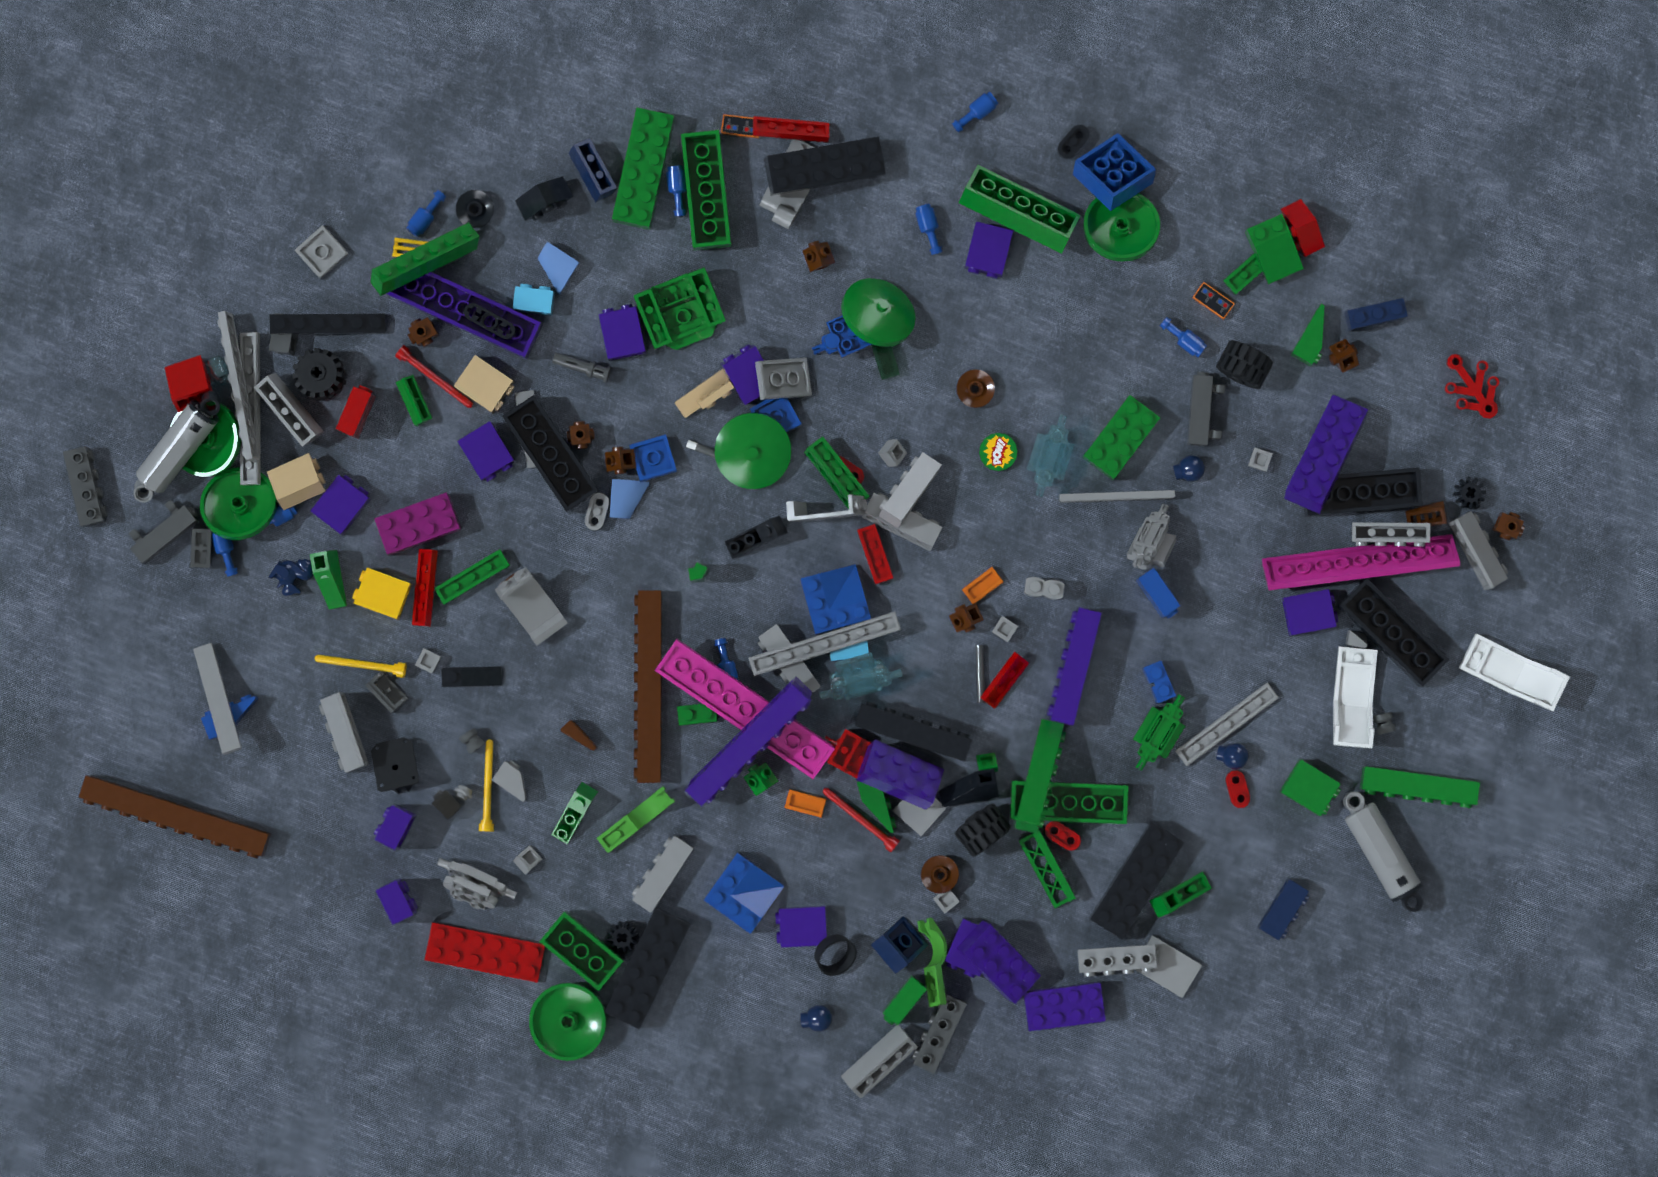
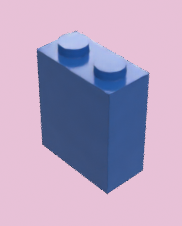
[1135,568,1180,619]

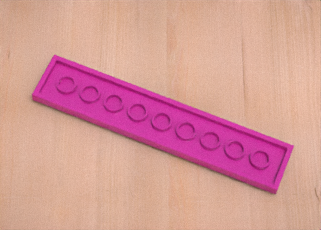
[1262,534,1460,590]
[655,639,835,779]

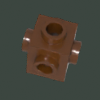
[802,240,835,272]
[407,317,439,347]
[1329,338,1359,373]
[567,421,595,449]
[605,446,636,475]
[1493,512,1525,541]
[949,603,984,633]

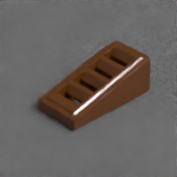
[1405,501,1447,526]
[560,720,597,751]

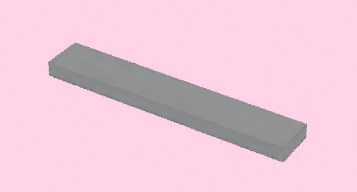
[1058,490,1175,503]
[193,643,242,755]
[1175,682,1279,766]

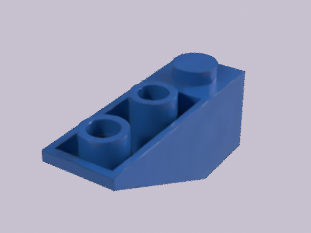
[201,694,258,740]

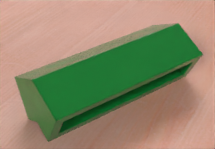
[396,375,432,427]
[688,562,709,583]

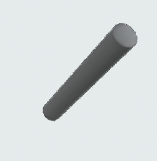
[975,645,985,703]

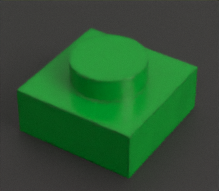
[976,753,998,772]

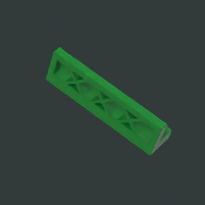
[804,436,870,510]
[1018,830,1076,908]

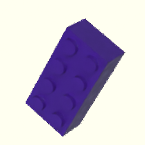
[856,740,944,810]
[957,920,1041,1004]
[1023,981,1106,1031]

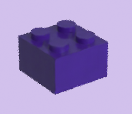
[374,805,417,850]
[375,879,418,925]

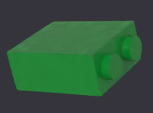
[1279,759,1341,816]
[883,975,927,1025]

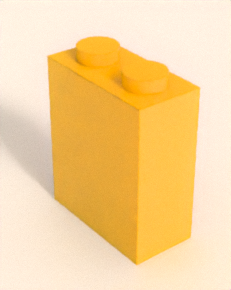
[352,568,412,620]

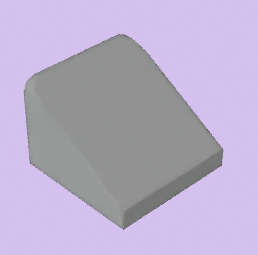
[513,845,543,875]

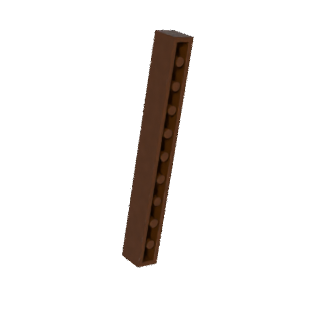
[634,590,662,783]
[79,775,271,859]

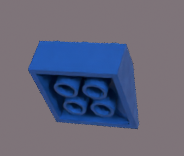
[1073,133,1156,211]
[800,564,871,635]
[704,853,784,934]

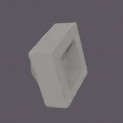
[1248,447,1272,472]
[992,616,1018,642]
[415,648,441,674]
[933,890,960,913]

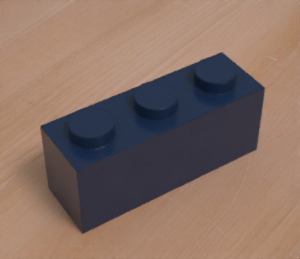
[568,138,617,203]
[1344,298,1408,331]
[1257,878,1310,941]

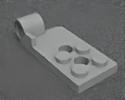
[759,139,815,229]

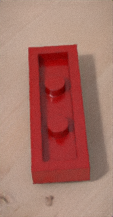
[857,524,893,585]
[980,652,1029,709]

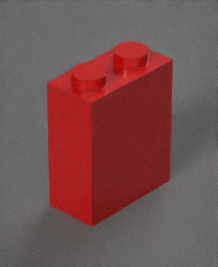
[164,355,212,412]
[336,385,376,439]

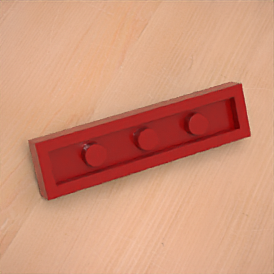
[752,116,829,142]
[412,549,438,627]

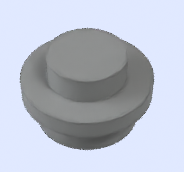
[454,785,473,801]

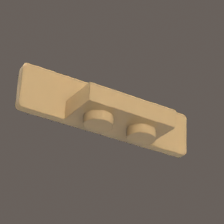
[675,368,734,418]

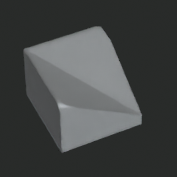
[878,439,907,467]
[1345,630,1367,648]

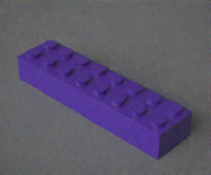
[387,272,543,359]
[685,676,812,807]

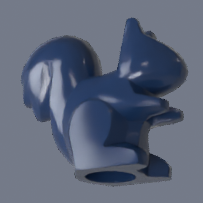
[269,559,313,596]

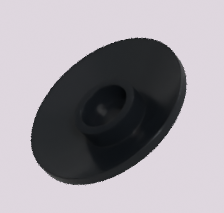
[456,190,494,228]

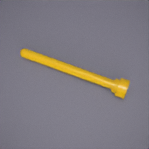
[315,655,407,678]
[479,739,494,832]

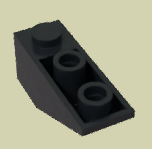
[725,516,788,559]
[939,768,999,807]

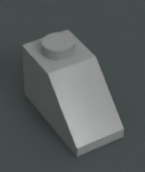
[492,760,527,802]

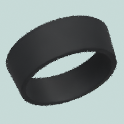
[814,934,857,976]

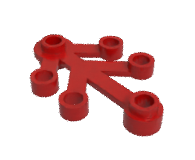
[1444,354,1499,419]

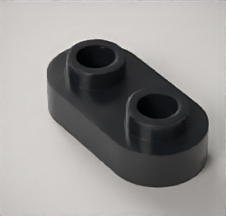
[1057,125,1089,159]

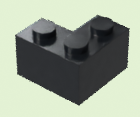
[515,176,573,221]

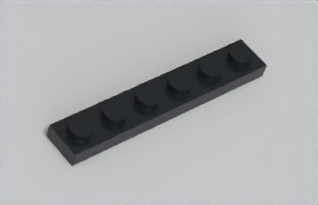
[269,314,386,334]

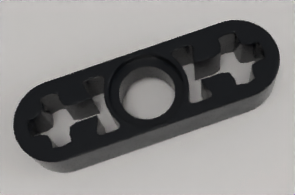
[464,303,516,340]

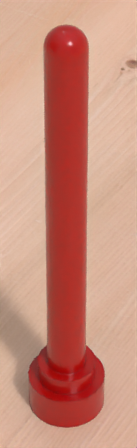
[395,345,473,408]
[823,788,900,853]

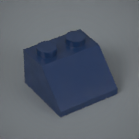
[871,916,928,974]

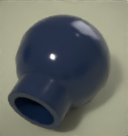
[1173,455,1205,482]
[1216,743,1249,770]
[800,1005,832,1032]

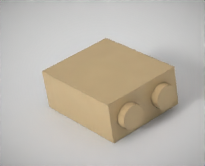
[453,355,515,413]
[267,453,326,510]

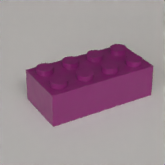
[374,492,462,556]

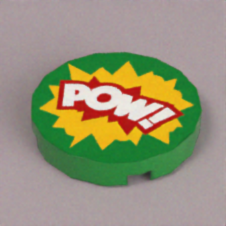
[979,433,1017,471]

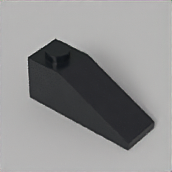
[442,666,502,687]

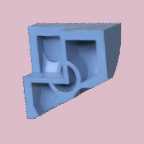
[538,242,580,294]
[610,479,649,519]

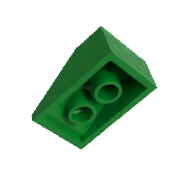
[1245,214,1304,285]

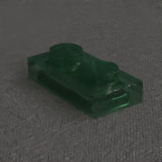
[871,345,900,380]

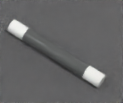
[686,440,715,458]

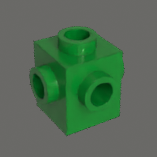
[743,762,778,796]

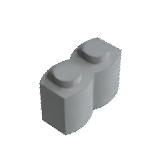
[1024,577,1065,600]

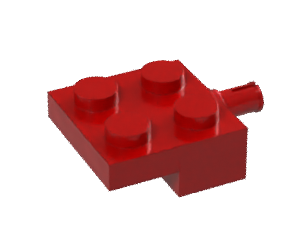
[825,729,871,779]

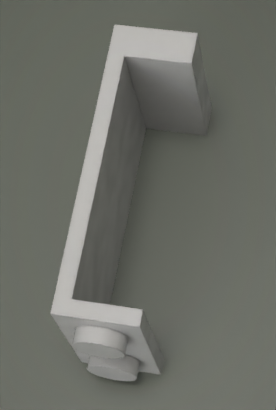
[786,495,867,522]
[495,567,568,646]

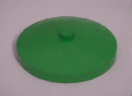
[1083,193,1160,262]
[841,278,916,347]
[170,401,241,477]
[715,412,791,489]
[200,467,277,540]
[529,983,607,1061]

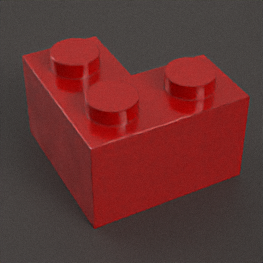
[1281,199,1325,257]

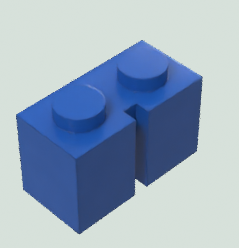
[1142,661,1176,703]

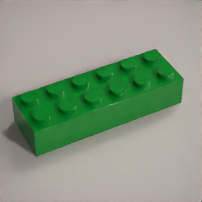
[612,107,675,230]
[681,130,732,251]
[959,165,1081,254]
[1010,780,1128,824]

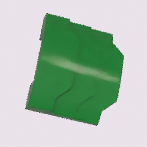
[633,267,726,350]

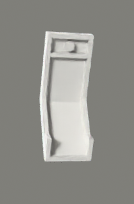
[1459,634,1570,711]
[1333,646,1378,748]

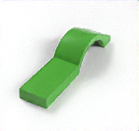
[597,786,675,853]
[917,918,947,1007]

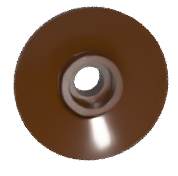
[956,369,995,408]
[921,855,959,894]

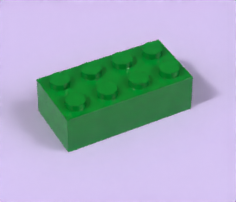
[1082,395,1160,480]
[539,911,624,991]

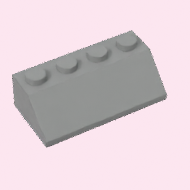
[1448,511,1508,590]
[319,692,369,773]

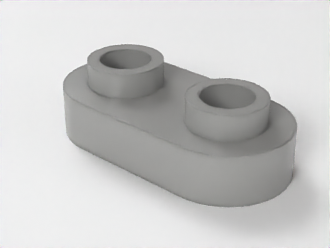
[585,493,609,531]

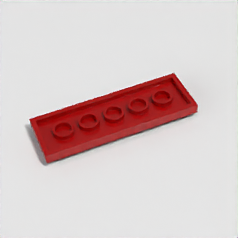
[425,922,545,983]

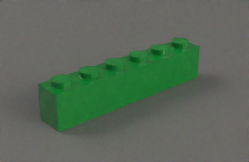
[370,222,479,296]
[1015,719,1066,834]
[1360,766,1480,808]

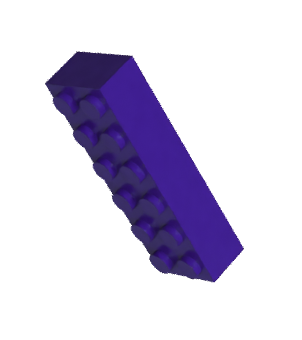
[1284,395,1368,514]
[1047,607,1102,726]

